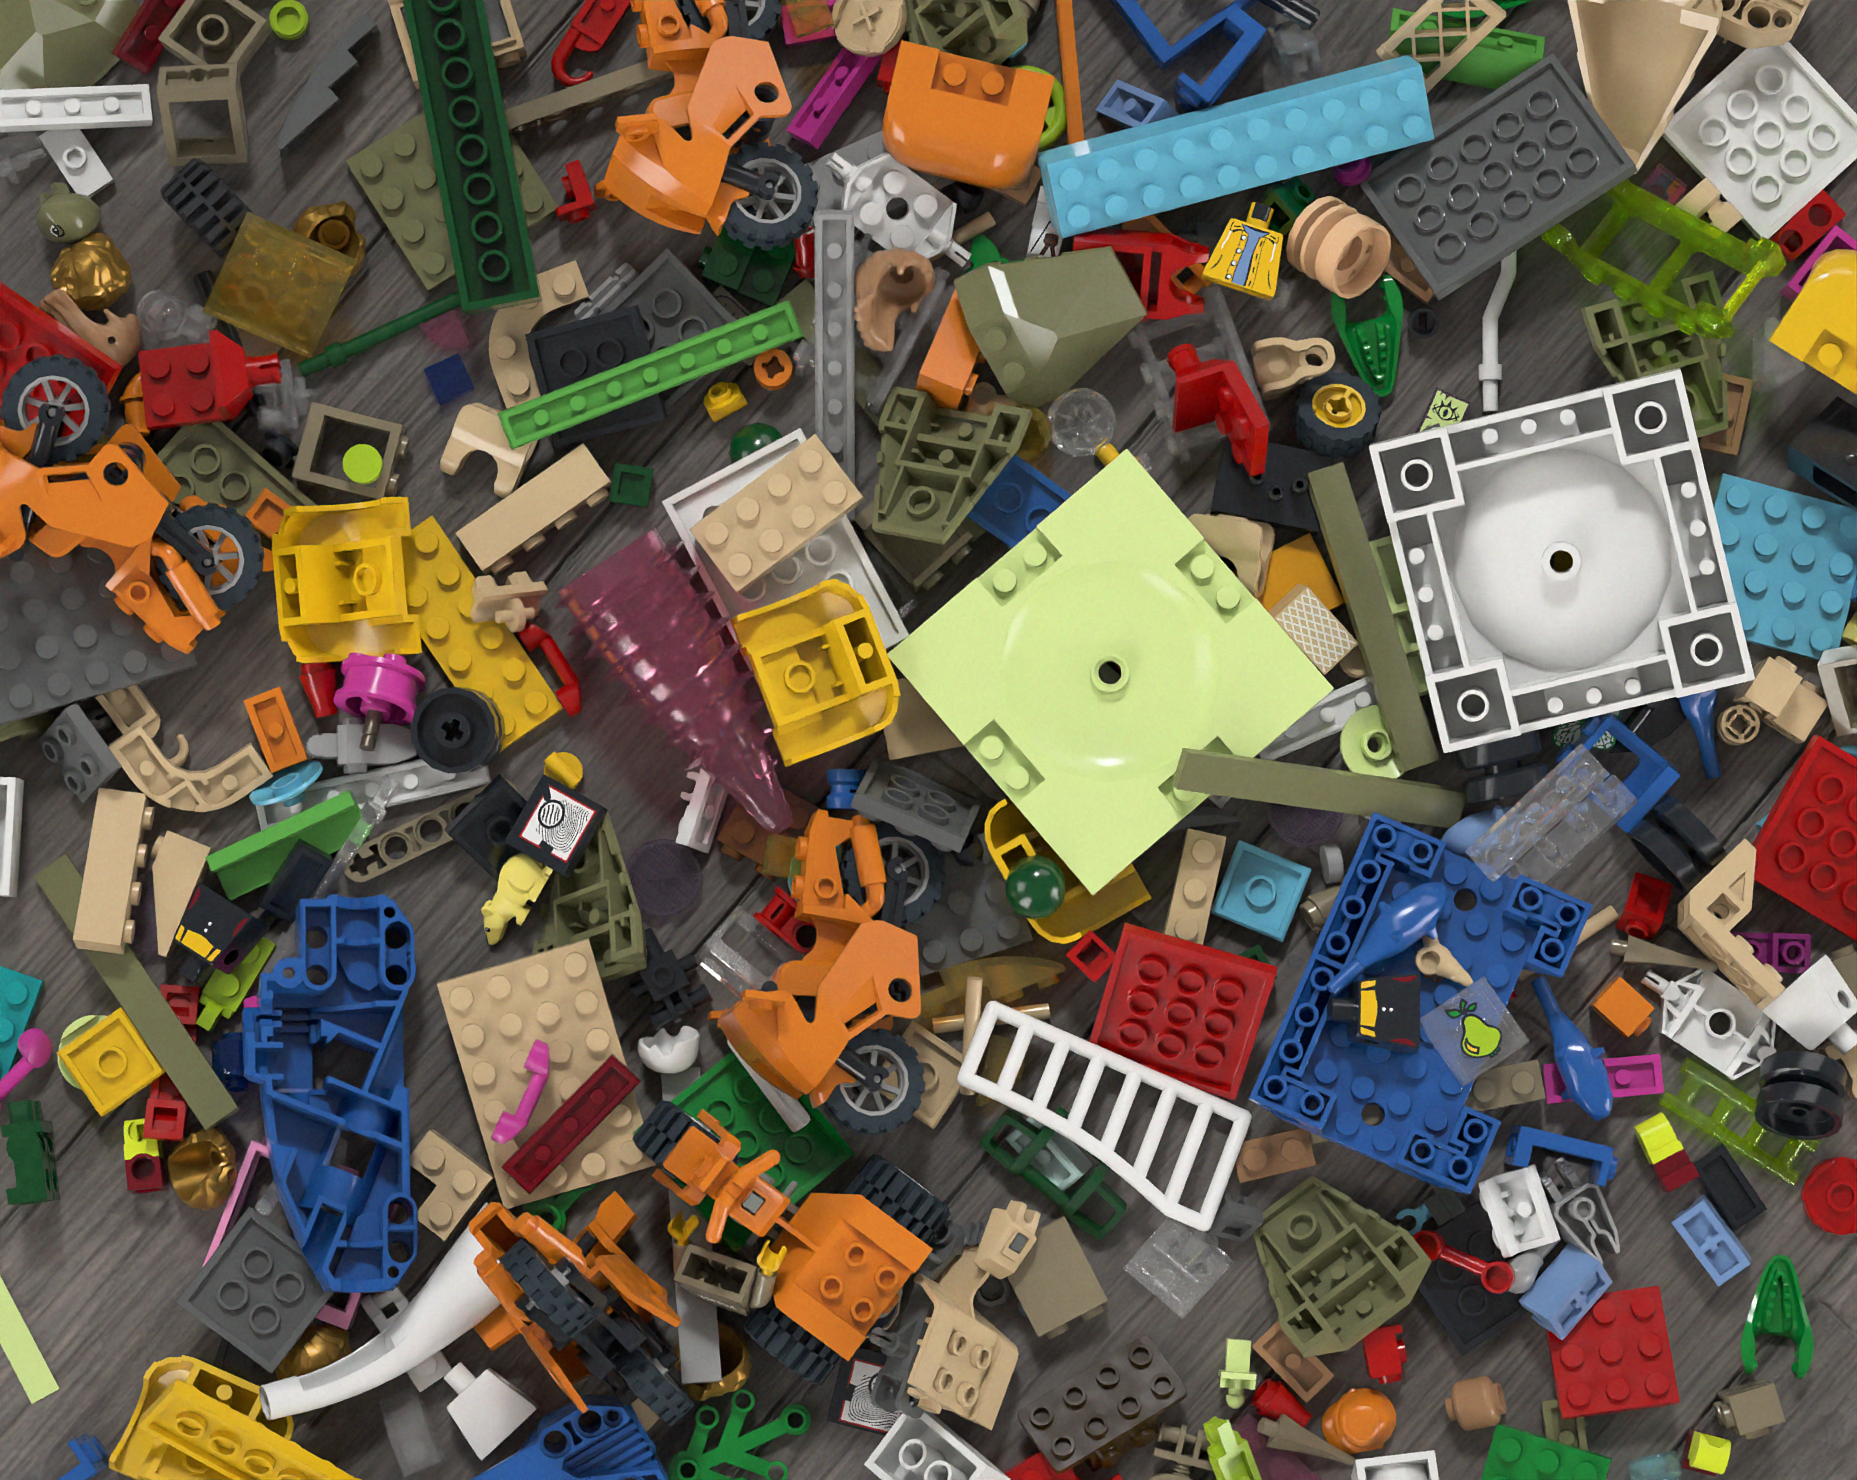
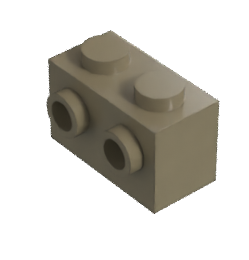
[1713,1379,1786,1439]

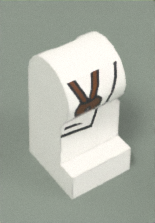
[1026,186,1064,259]

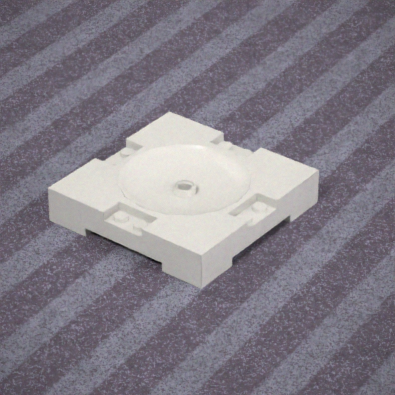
[1369,368,1755,753]

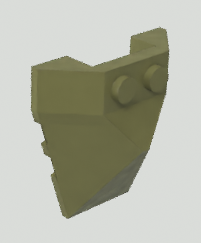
[0,0,141,131]
[904,0,1028,65]
[954,246,1147,410]
[1581,271,1728,438]
[872,386,1033,545]
[533,811,647,984]
[1253,1175,1432,1357]

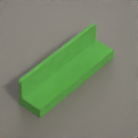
[1383,8,1545,89]
[205,790,371,900]

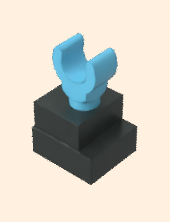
[1396,1184,1466,1236]

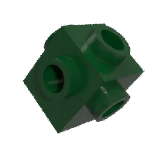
[1262,176,1317,238]

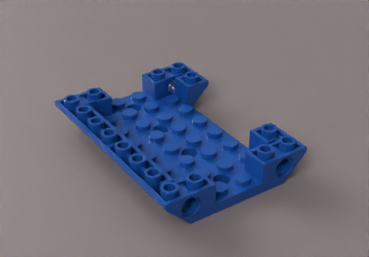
[1249,812,1593,1195]

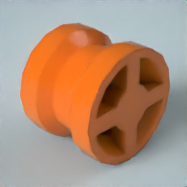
[754,348,793,391]

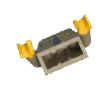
[667,1210,787,1316]

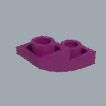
[1730,932,1811,973]

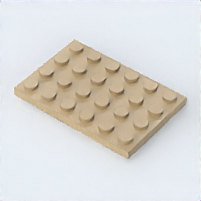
[437,938,656,1209]

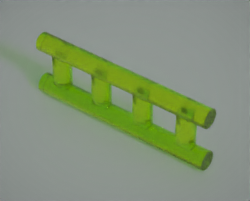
[1658,1057,1821,1186]

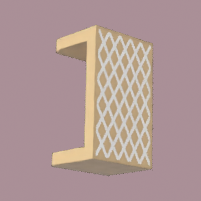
[1268,584,1358,675]

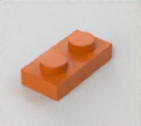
[243,686,309,774]

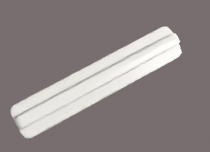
[727,1040,811,1132]

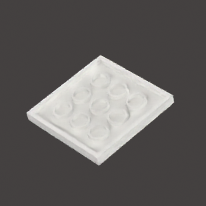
[1662,41,1857,244]

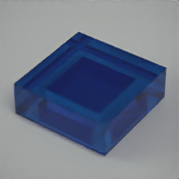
[424,353,476,406]

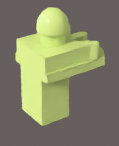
[1218,1338,1257,1409]

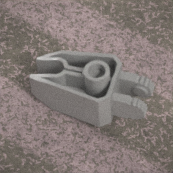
[305,718,417,774]
[1538,1157,1620,1264]

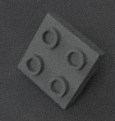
[38,703,122,803]

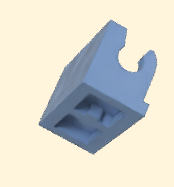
[1671,1194,1751,1287]
[1519,1243,1612,1340]

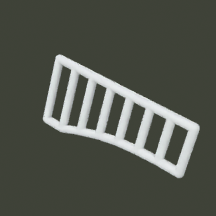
[957,1001,1252,1231]

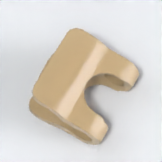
[1251,337,1335,401]
[440,402,539,498]
[1188,514,1275,599]

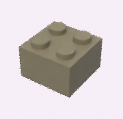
[158,0,273,76]

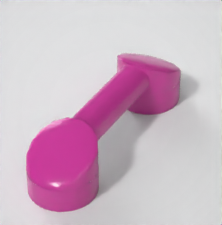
[0,1028,52,1110]
[491,1039,550,1144]

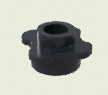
[259,430,299,470]

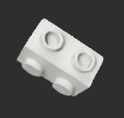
[1479,1164,1560,1258]

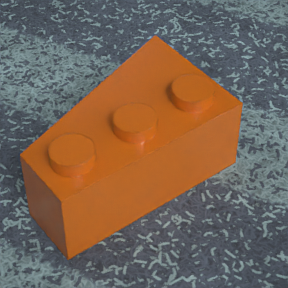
[915,288,986,410]

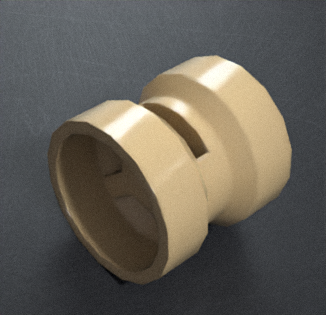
[1715,704,1760,746]

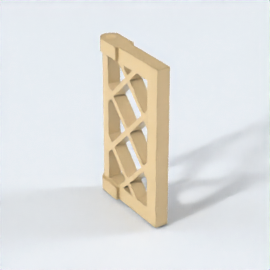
[1376,0,1506,93]

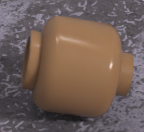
[1445,1376,1506,1431]

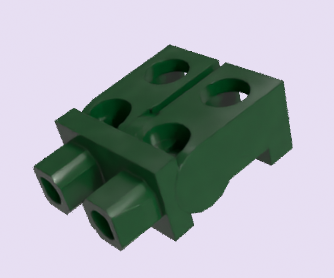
[1,1100,61,1205]

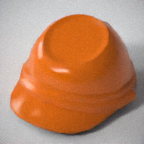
[1321,1387,1396,1455]

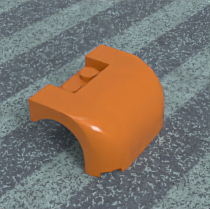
[882,40,1055,190]

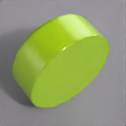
[269,0,310,40]
[343,444,383,485]

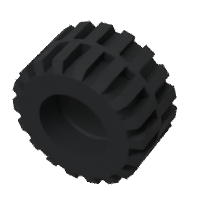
[160,158,262,261]

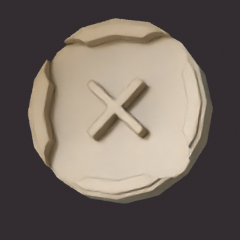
[831,0,908,57]

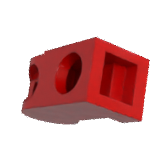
[1769,189,1847,263]
[1066,930,1115,983]

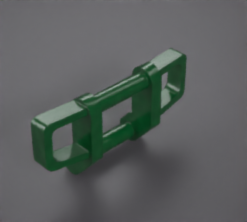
[980,1105,1127,1240]

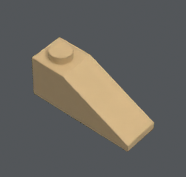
[151,830,216,958]

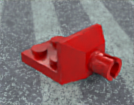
[138,330,282,430]
[1167,344,1270,477]

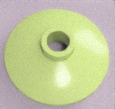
[1340,705,1404,778]

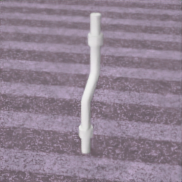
[1479,251,1517,412]

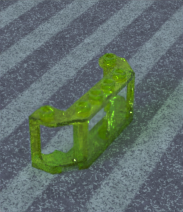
[1541,178,1786,340]

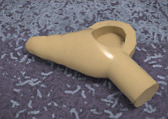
[962,382,1018,416]
[1414,927,1473,987]

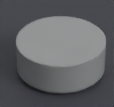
[1319,843,1344,884]

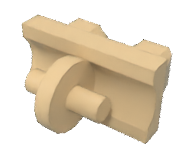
[470,571,548,632]

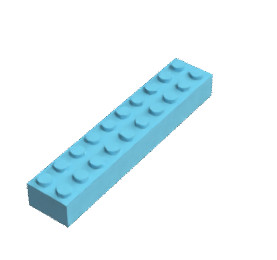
[1037,55,1434,239]

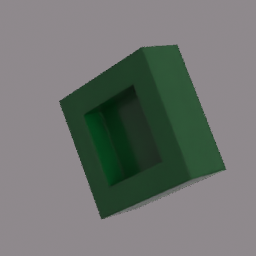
[609,463,654,508]

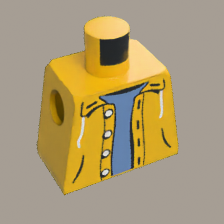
[1200,202,1283,301]

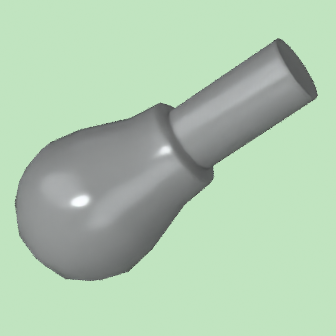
[1507,1238,1561,1294]

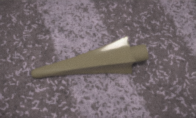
[1609,935,1718,971]
[1257,1413,1356,1465]

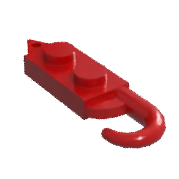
[551,0,631,87]

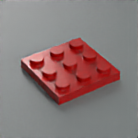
[1545,1286,1680,1420]

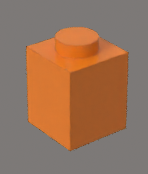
[1589,976,1655,1038]

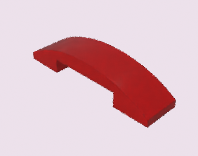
[143,984,201,1141]

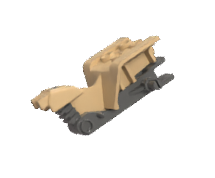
[869,1200,1040,1430]

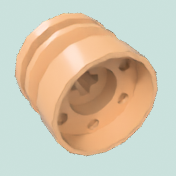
[1286,196,1391,299]

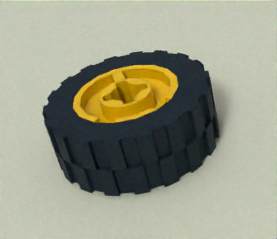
[1291,371,1381,459]

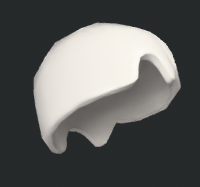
[638,1026,700,1074]

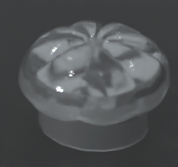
[1046,388,1116,457]

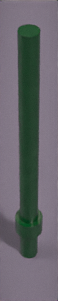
[297,290,462,378]

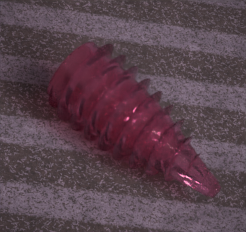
[554,527,794,836]

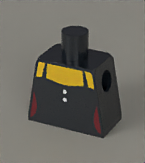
[174,882,270,984]
[1327,973,1420,1054]

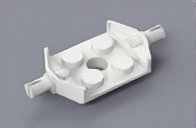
[825,152,971,267]
[1641,969,1777,1080]

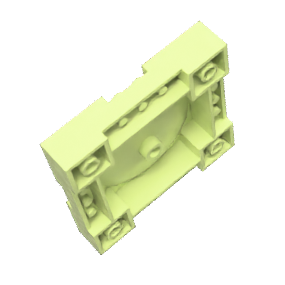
[887,449,1334,896]

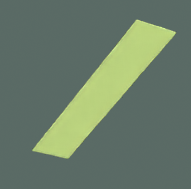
[0,1276,59,1404]

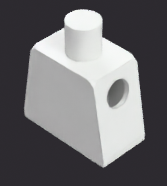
[1762,955,1857,1055]
[444,1362,540,1461]

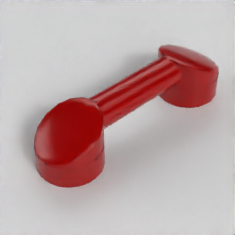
[517,620,582,718]
[1413,1230,1515,1294]

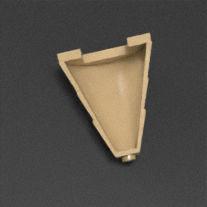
[1568,0,1723,174]

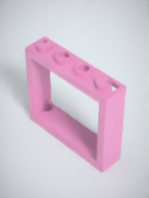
[202,1136,399,1330]

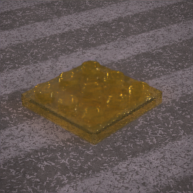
[203,212,356,358]

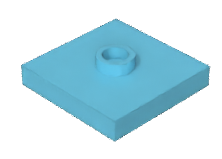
[1210,840,1312,942]

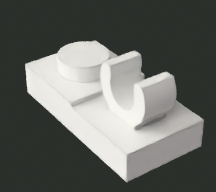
[676,768,732,853]

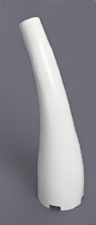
[259,1202,515,1421]

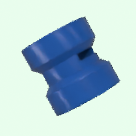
[826,769,866,811]

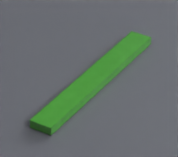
[497,300,803,450]

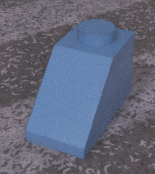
[1095,79,1180,130]

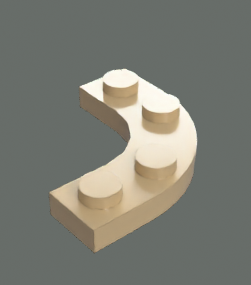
[489,260,589,409]
[108,723,273,812]

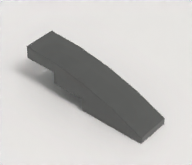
[275,13,380,157]

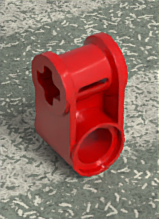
[753,886,815,955]

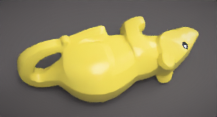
[481,853,553,945]

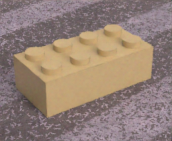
[689,434,866,595]

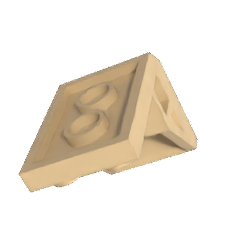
[1677,838,1786,1011]

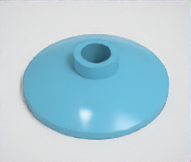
[249,760,323,807]

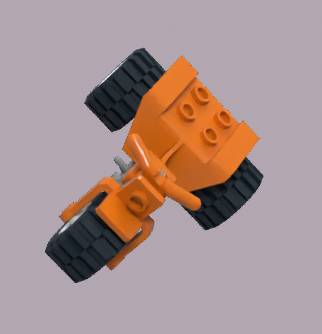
[632,1100,951,1385]

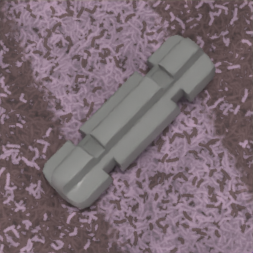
[574,262,639,320]

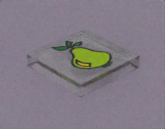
[1420,976,1529,1087]

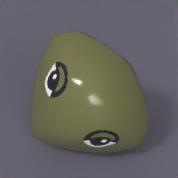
[37,182,101,244]

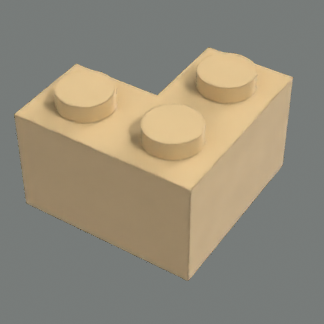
[1732,656,1828,744]
[410,1129,495,1241]

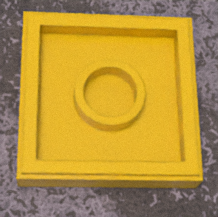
[57,1007,166,1117]

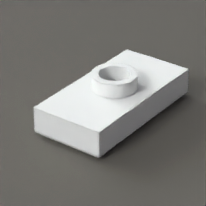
[38,129,115,198]

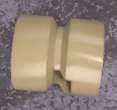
[1669,177,1744,251]

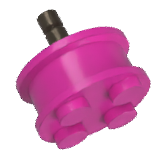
[334,652,427,752]

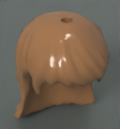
[853,248,935,352]
[37,288,142,367]

